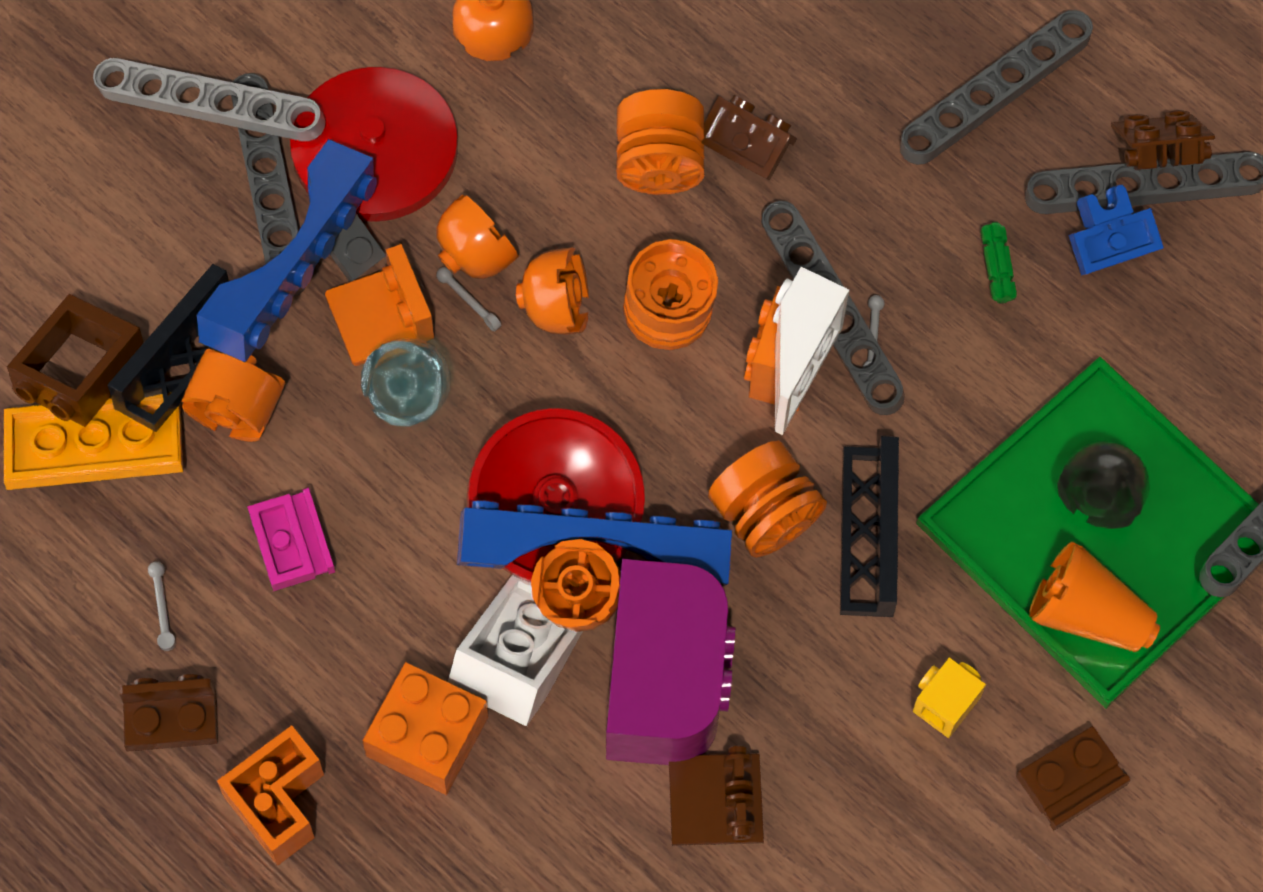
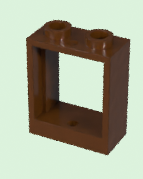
[7,294,143,427]

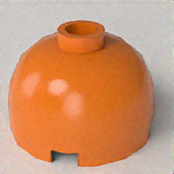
[452,0,534,61]
[436,194,519,279]
[516,247,589,335]
[531,539,621,632]

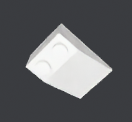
[773,267,849,435]
[448,575,583,726]

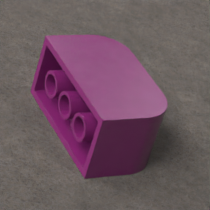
[606,559,736,765]

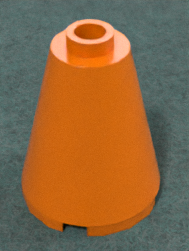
[1029,542,1160,652]

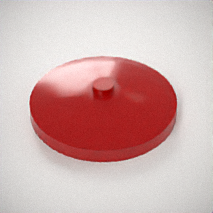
[290,67,458,222]
[467,408,645,583]

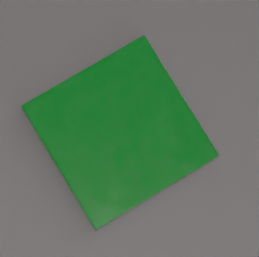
[916,357,1260,709]

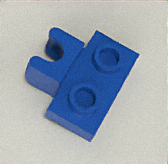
[1068,184,1164,276]

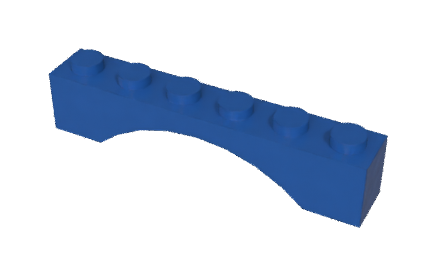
[197,139,377,362]
[457,501,732,586]

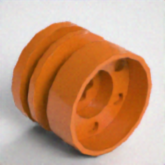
[616,89,704,195]
[623,239,718,350]
[708,440,827,558]

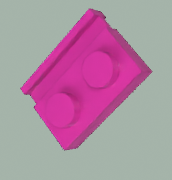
[247,488,335,591]

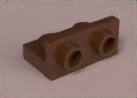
[702,95,797,181]
[119,674,218,752]

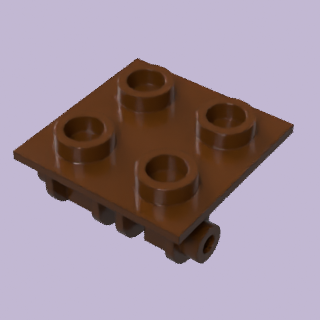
[1111,110,1215,170]
[669,746,764,846]

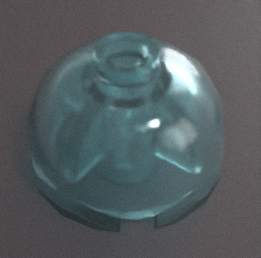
[361,338,451,427]

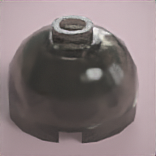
[1057,441,1150,529]

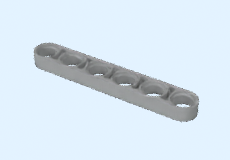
[93,58,326,141]

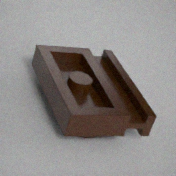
[1016,726,1131,831]

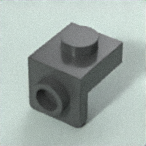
[330,214,386,281]

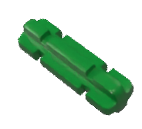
[980,222,1017,304]

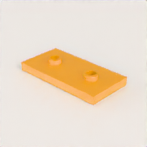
[4,392,183,490]

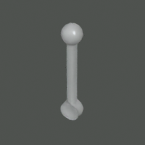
[436,267,501,332]
[862,295,885,369]
[148,561,176,651]

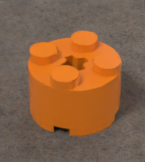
[181,349,286,442]

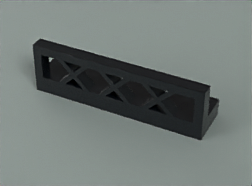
[108,264,229,432]
[840,436,899,617]

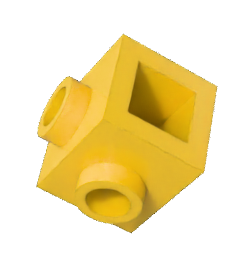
[913,657,986,739]

